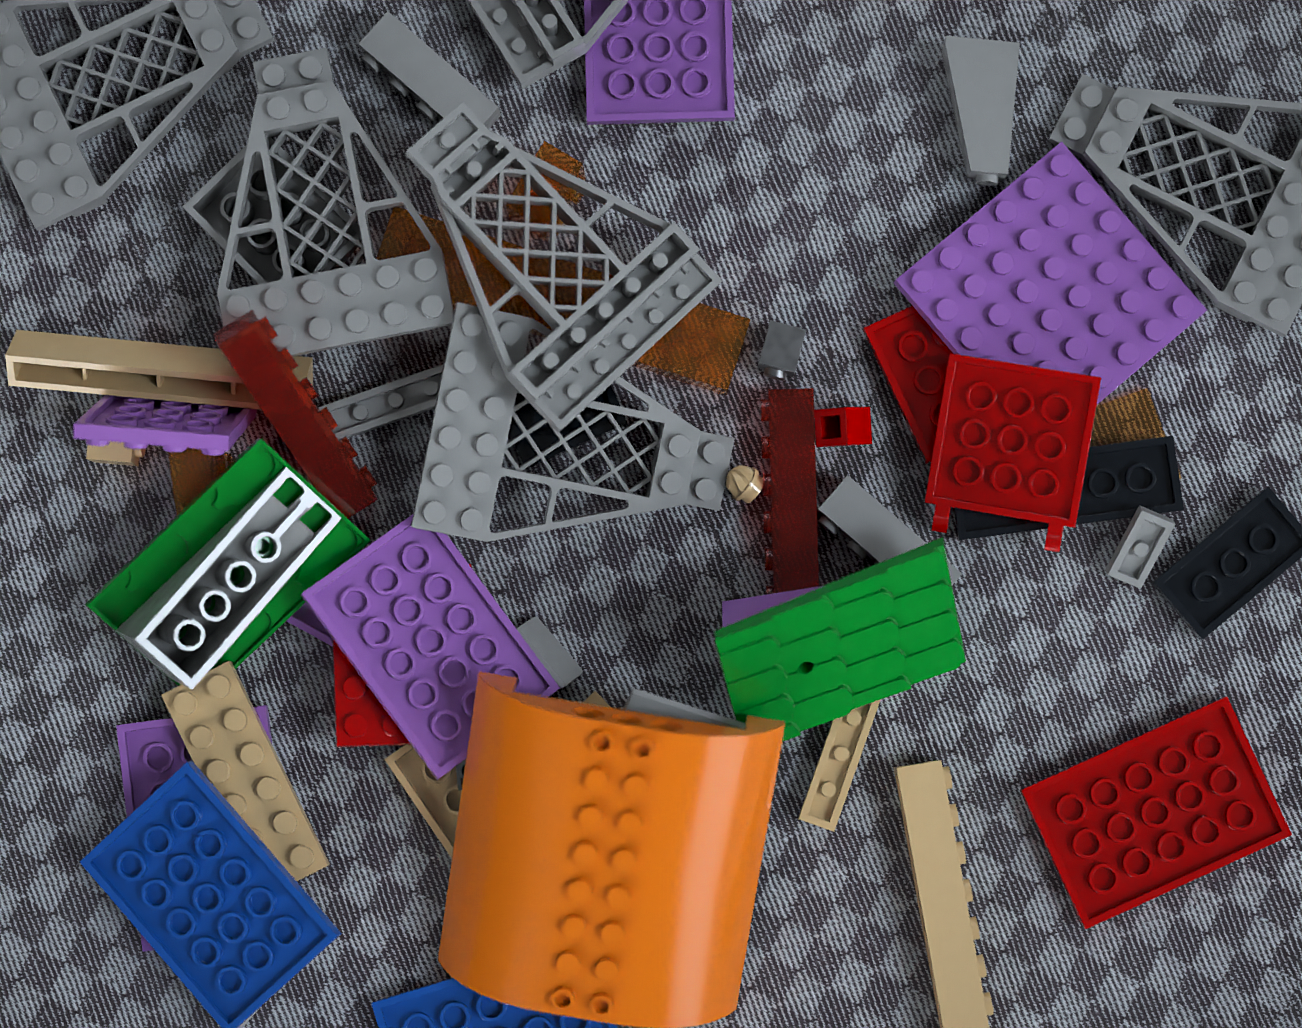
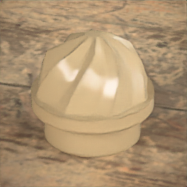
[726,465,765,503]

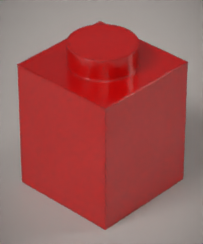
[814,407,872,447]

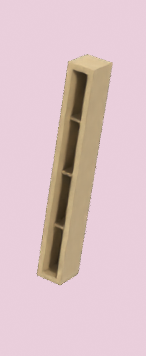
[5,330,313,414]
[893,760,994,1028]

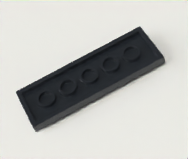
[954,436,1184,541]

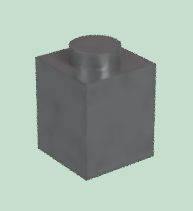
[758,320,806,381]

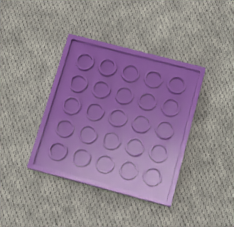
[893,141,1207,404]

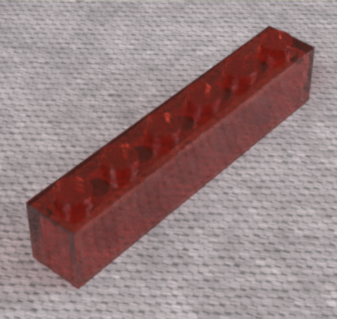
[214,309,378,518]
[760,388,819,595]

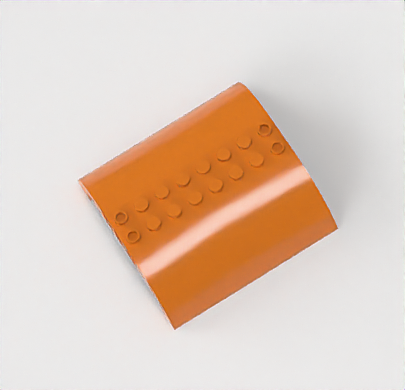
[438,672,785,1028]

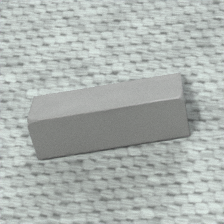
[517,617,583,690]

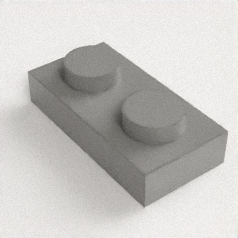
[1105,505,1176,589]

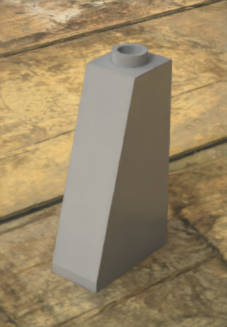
[942,36,1020,186]

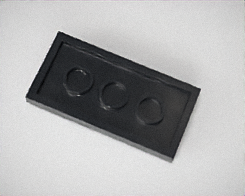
[1151,486,1302,640]

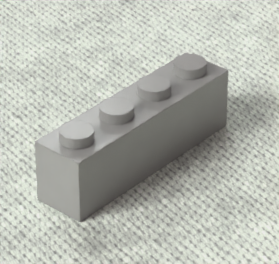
[358,11,501,129]
[817,475,962,585]

